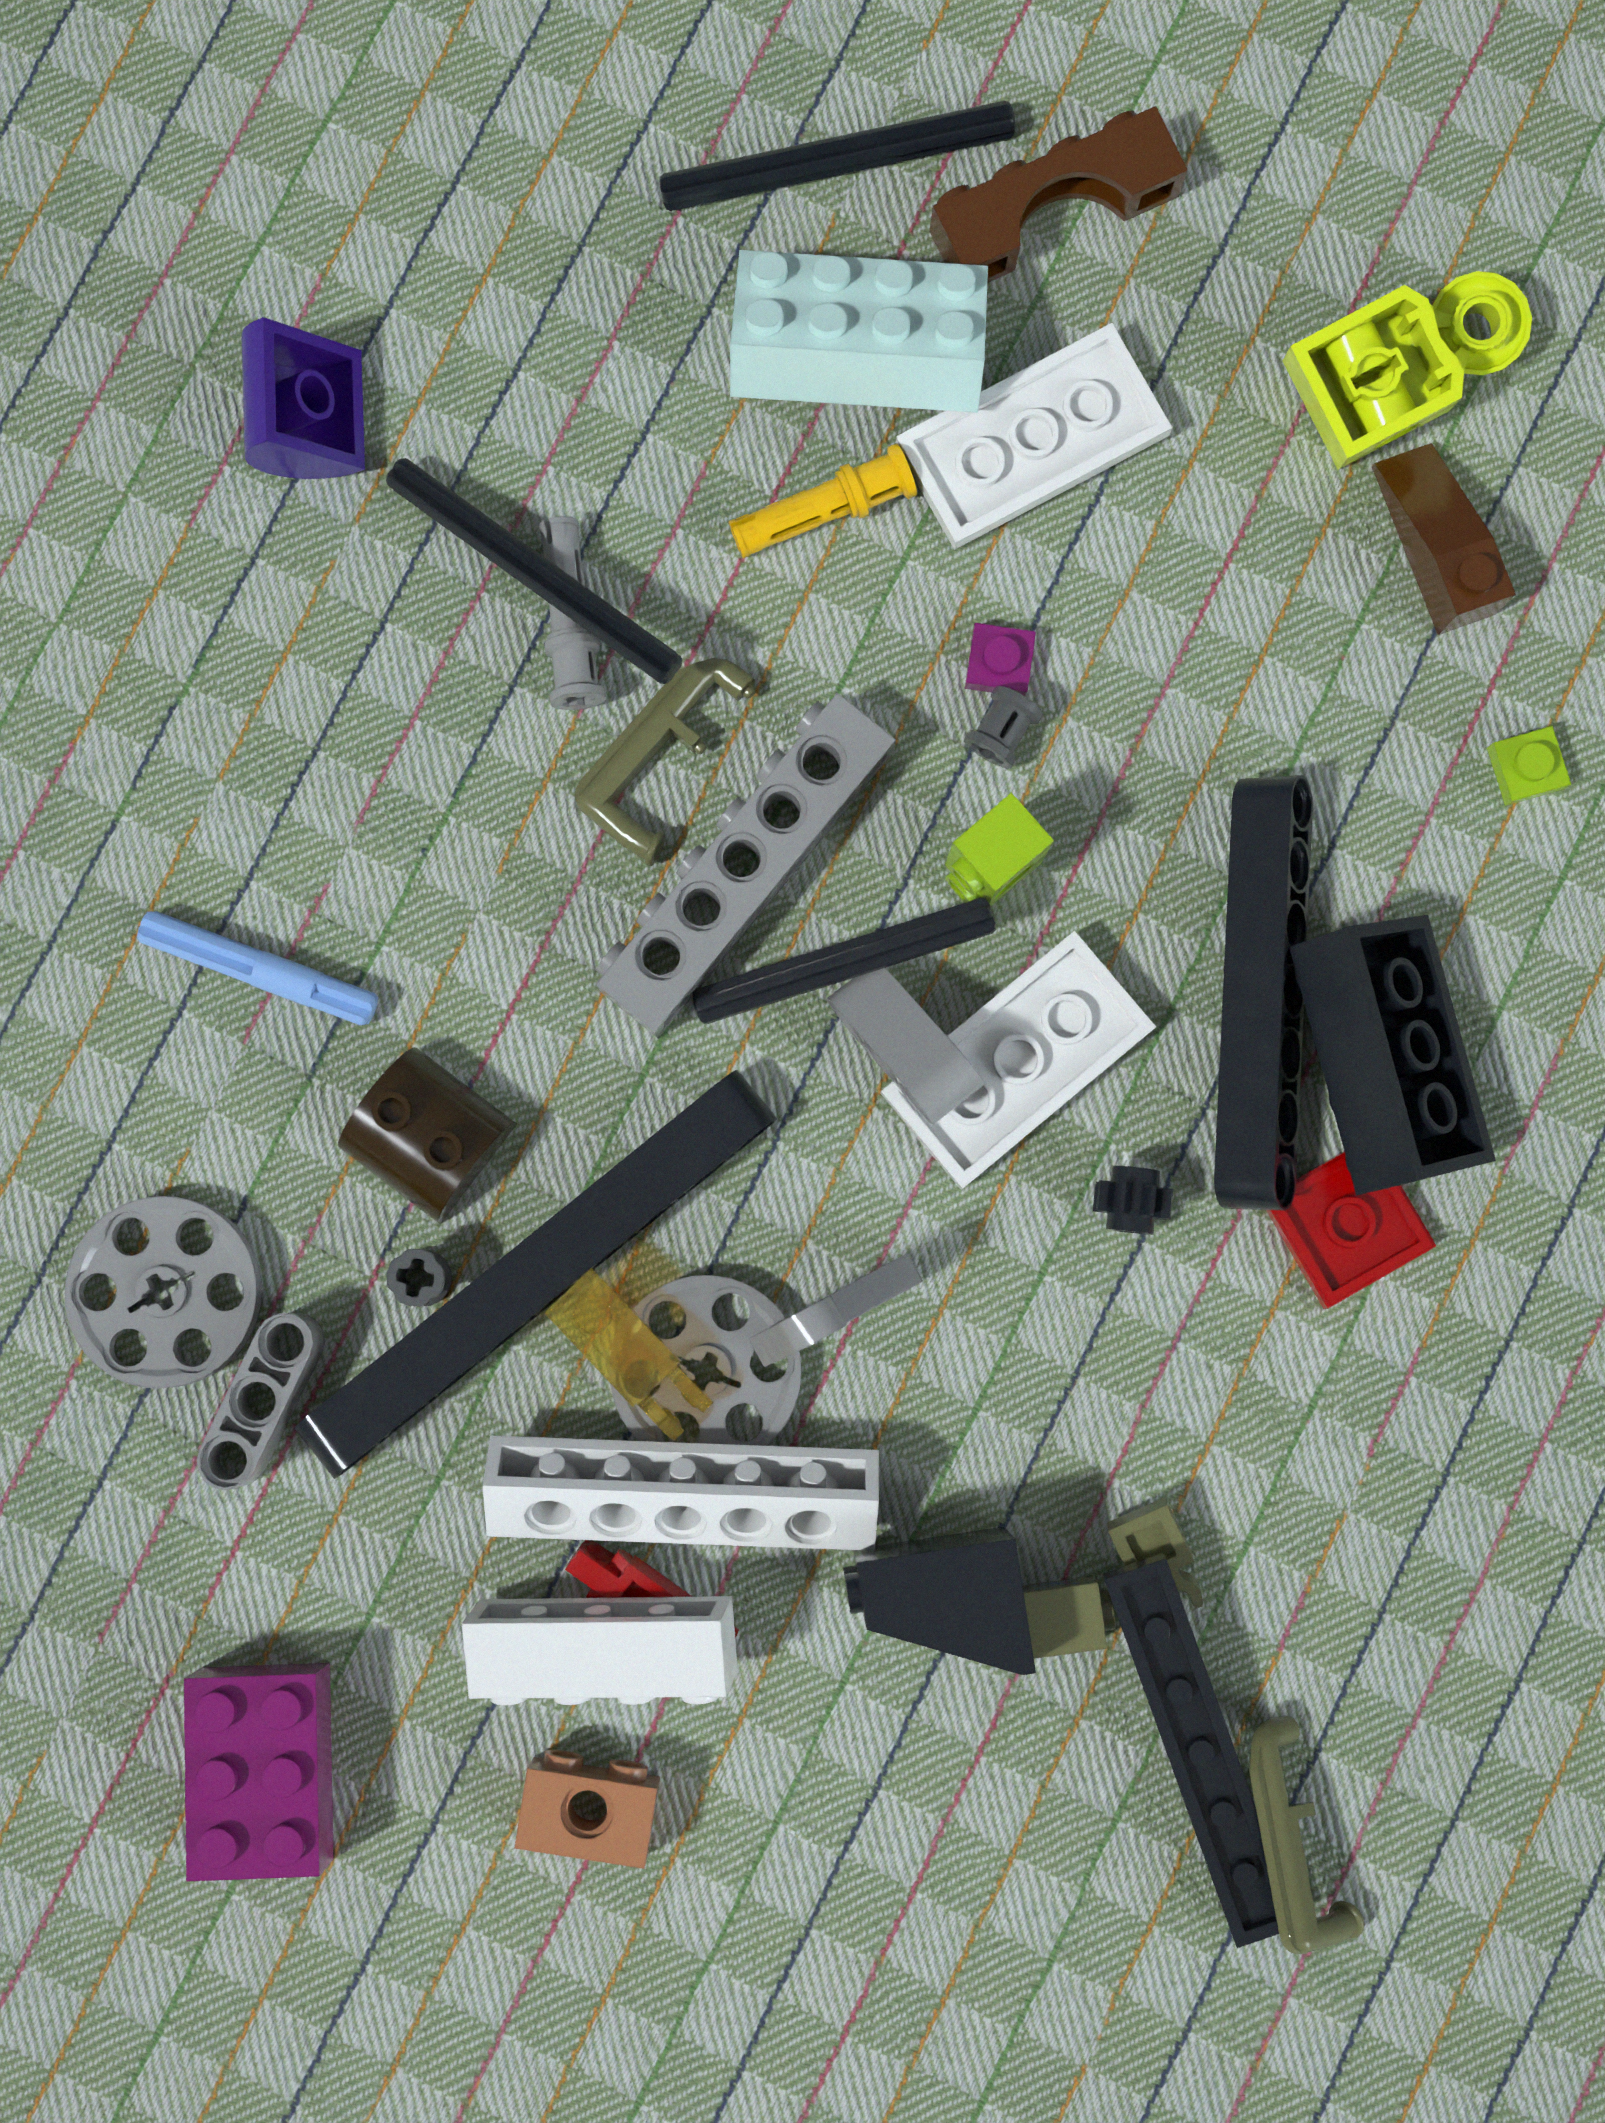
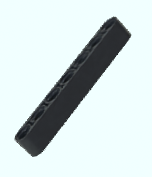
[1214,775,1313,1211]

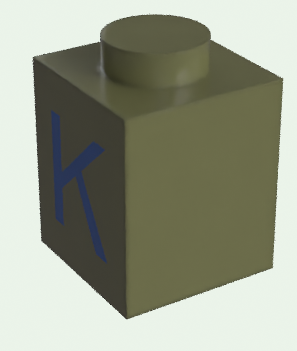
[1023,1576,1115,1659]

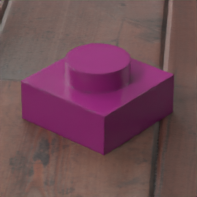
[964,623,1036,697]

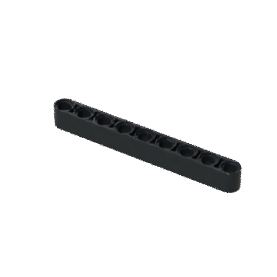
[294,1070,777,1479]

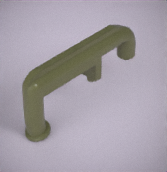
[575,658,755,866]
[1250,1715,1365,1954]

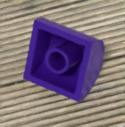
[241,317,365,479]

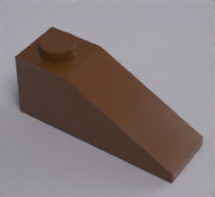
[1372,443,1516,635]

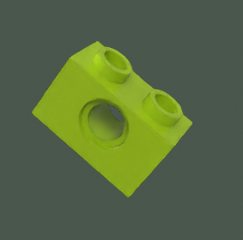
[945,792,1054,906]

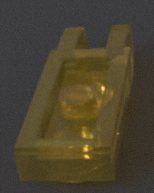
[545,1268,714,1441]

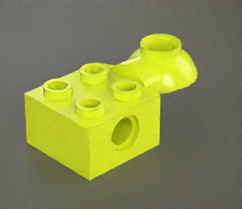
[1283,271,1532,470]

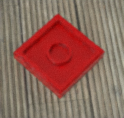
[1266,1151,1436,1309]

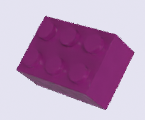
[184,1662,334,1882]

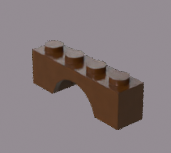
[929,106,1188,283]

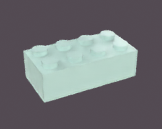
[730,250,988,413]

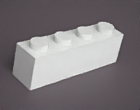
[462,1596,738,1705]

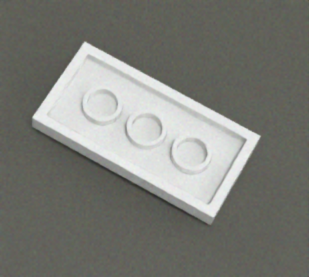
[895,323,1172,550]
[880,930,1156,1190]

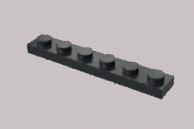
[1102,1553,1279,1948]

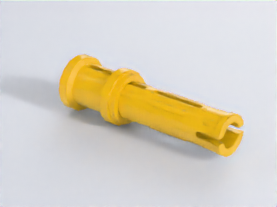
[728,443,917,559]

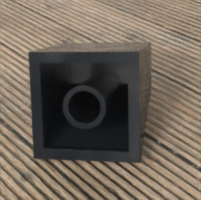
[843,1527,1036,1675]

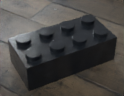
[1289,915,1496,1196]

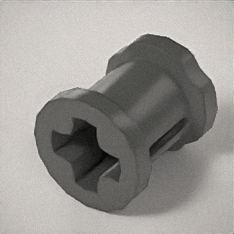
[964,686,1043,769]
[386,1249,452,1306]

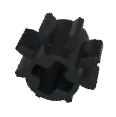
[1093,1166,1174,1235]

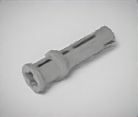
[539,516,606,710]

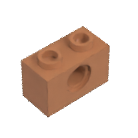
[514,1750,660,1869]

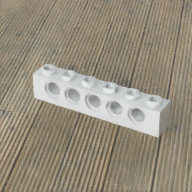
[483,1435,879,1551]

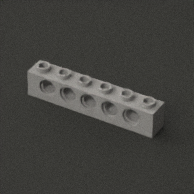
[596,693,896,1038]

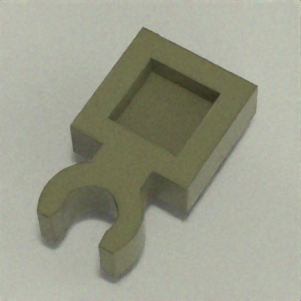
[1107,1497,1203,1609]

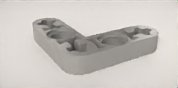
[749,1253,923,1367]

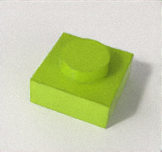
[1487,726,1571,806]

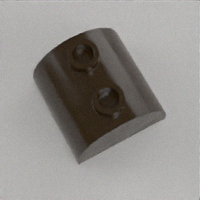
[338,1047,517,1224]

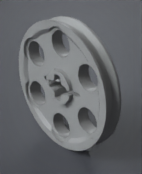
[64,1196,262,1389]
[610,1275,802,1446]

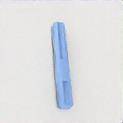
[137,911,378,1025]

